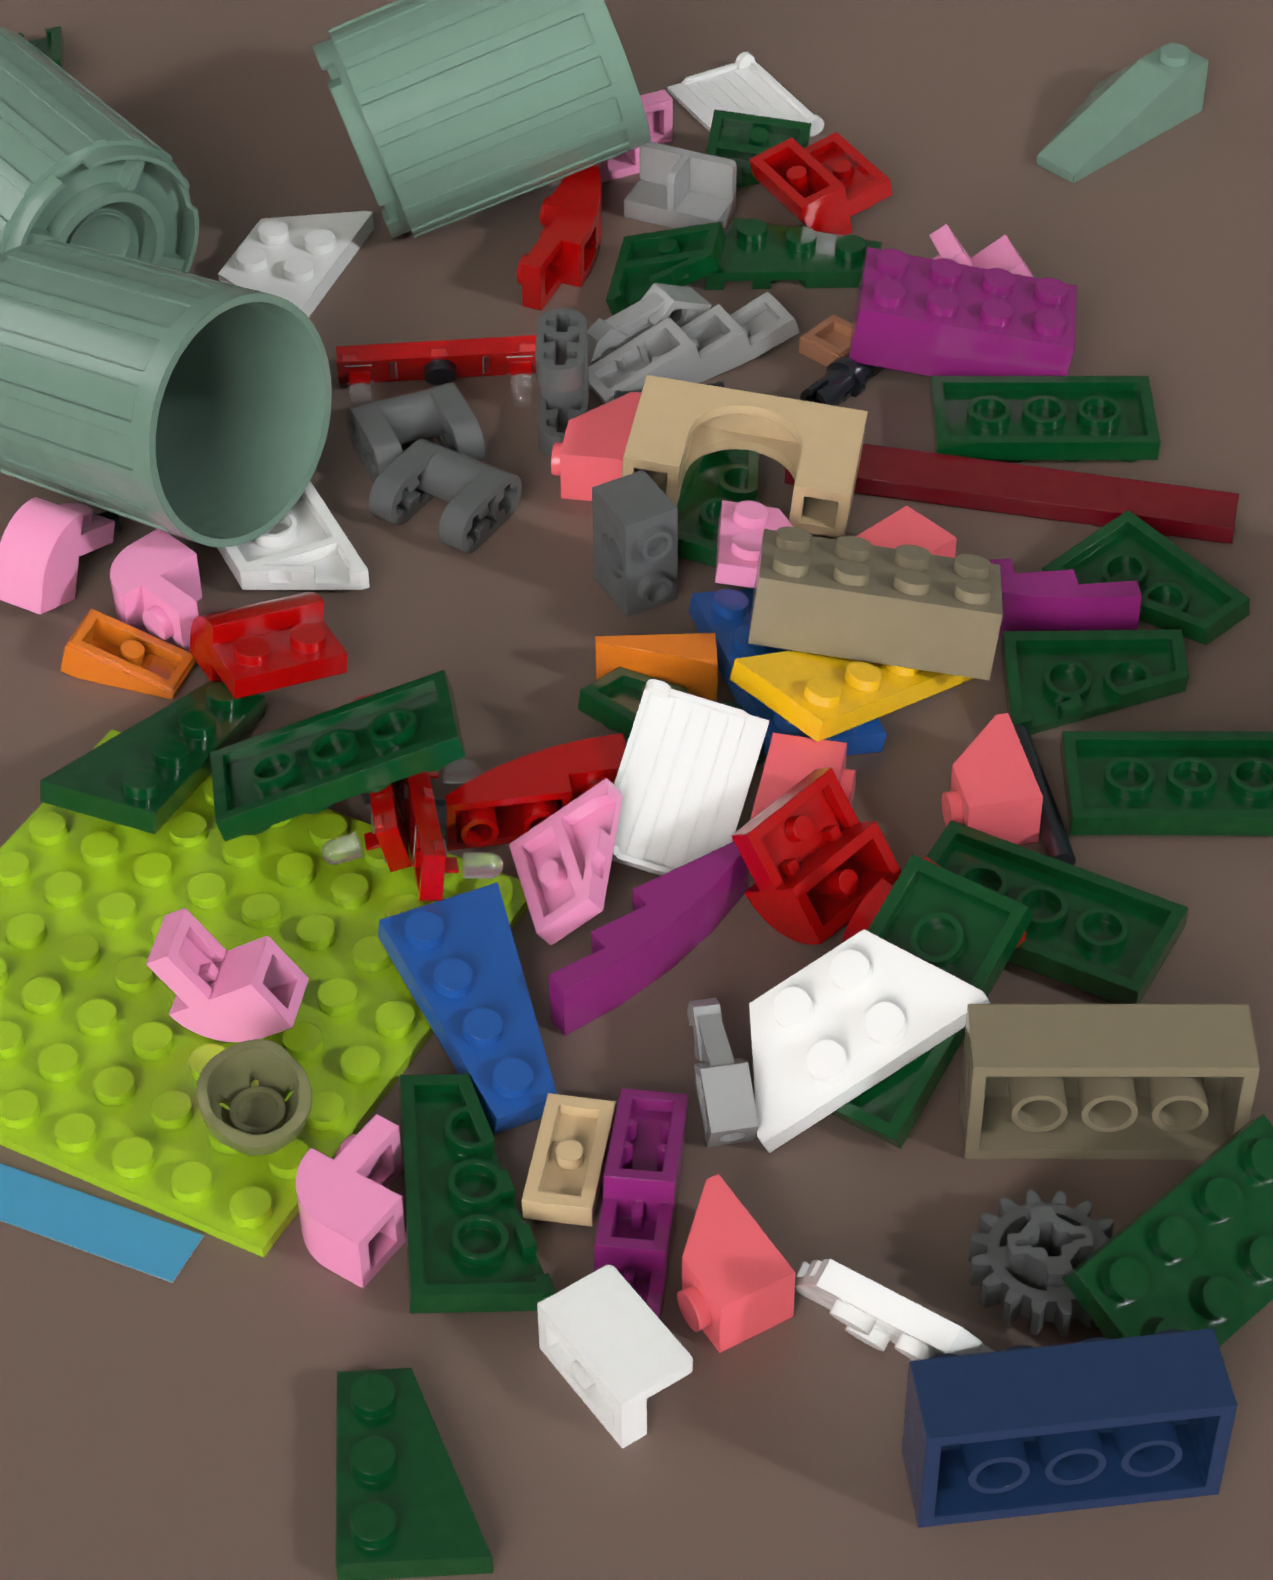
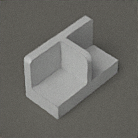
[624,142,737,230]

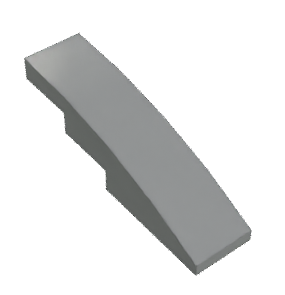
[588,291,800,404]

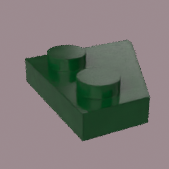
[706,109,811,189]
[606,222,726,316]

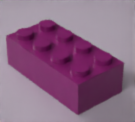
[849,247,1077,376]

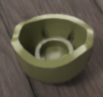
[197,1039,312,1155]

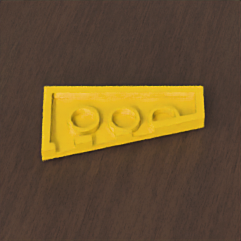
[730,650,973,742]

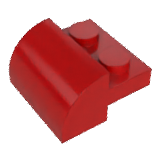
[749,132,892,236]
[190,591,348,699]
[731,767,902,945]

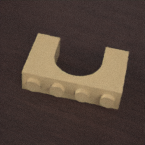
[622,375,868,538]

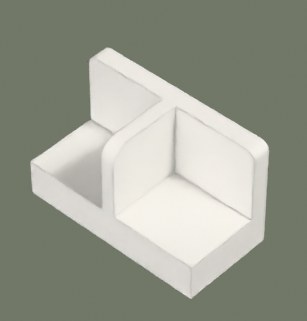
[537,1265,693,1449]

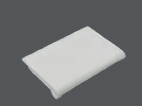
[667,52,824,137]
[612,679,769,876]

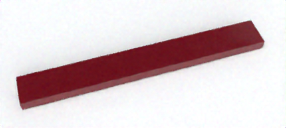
[785,443,1239,544]

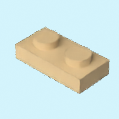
[522,1093,616,1227]

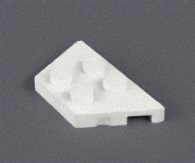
[218,211,374,318]
[217,481,370,590]
[749,929,990,1153]
[795,1259,995,1361]

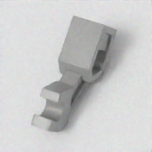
[587,283,712,366]
[687,997,759,1147]

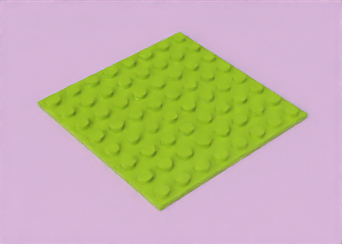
[0,729,528,1258]

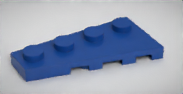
[378,882,557,1135]

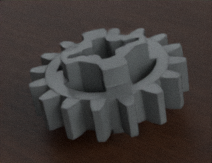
[968,1190,1114,1336]

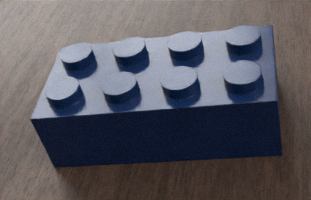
[902,1328,1237,1528]

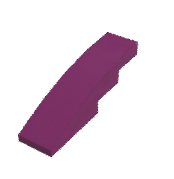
[989,558,1142,638]
[549,842,747,1036]
[593,1088,689,1320]

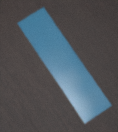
[0,1163,204,1283]

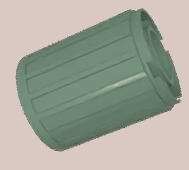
[312,0,651,239]
[0,27,199,273]
[0,240,332,548]

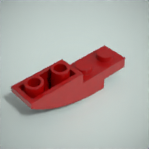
[516,164,602,311]
[444,733,626,851]

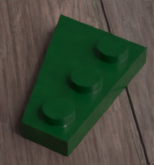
[705,218,882,290]
[335,1368,493,1580]

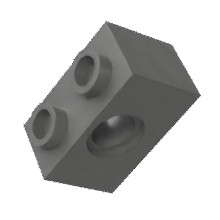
[592,470,678,617]

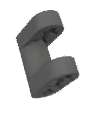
[535,308,589,457]
[346,382,485,483]
[368,439,522,553]

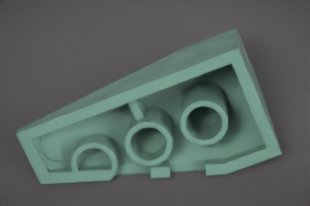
[1037,42,1209,183]

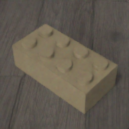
[748,527,1003,680]
[959,1003,1260,1159]

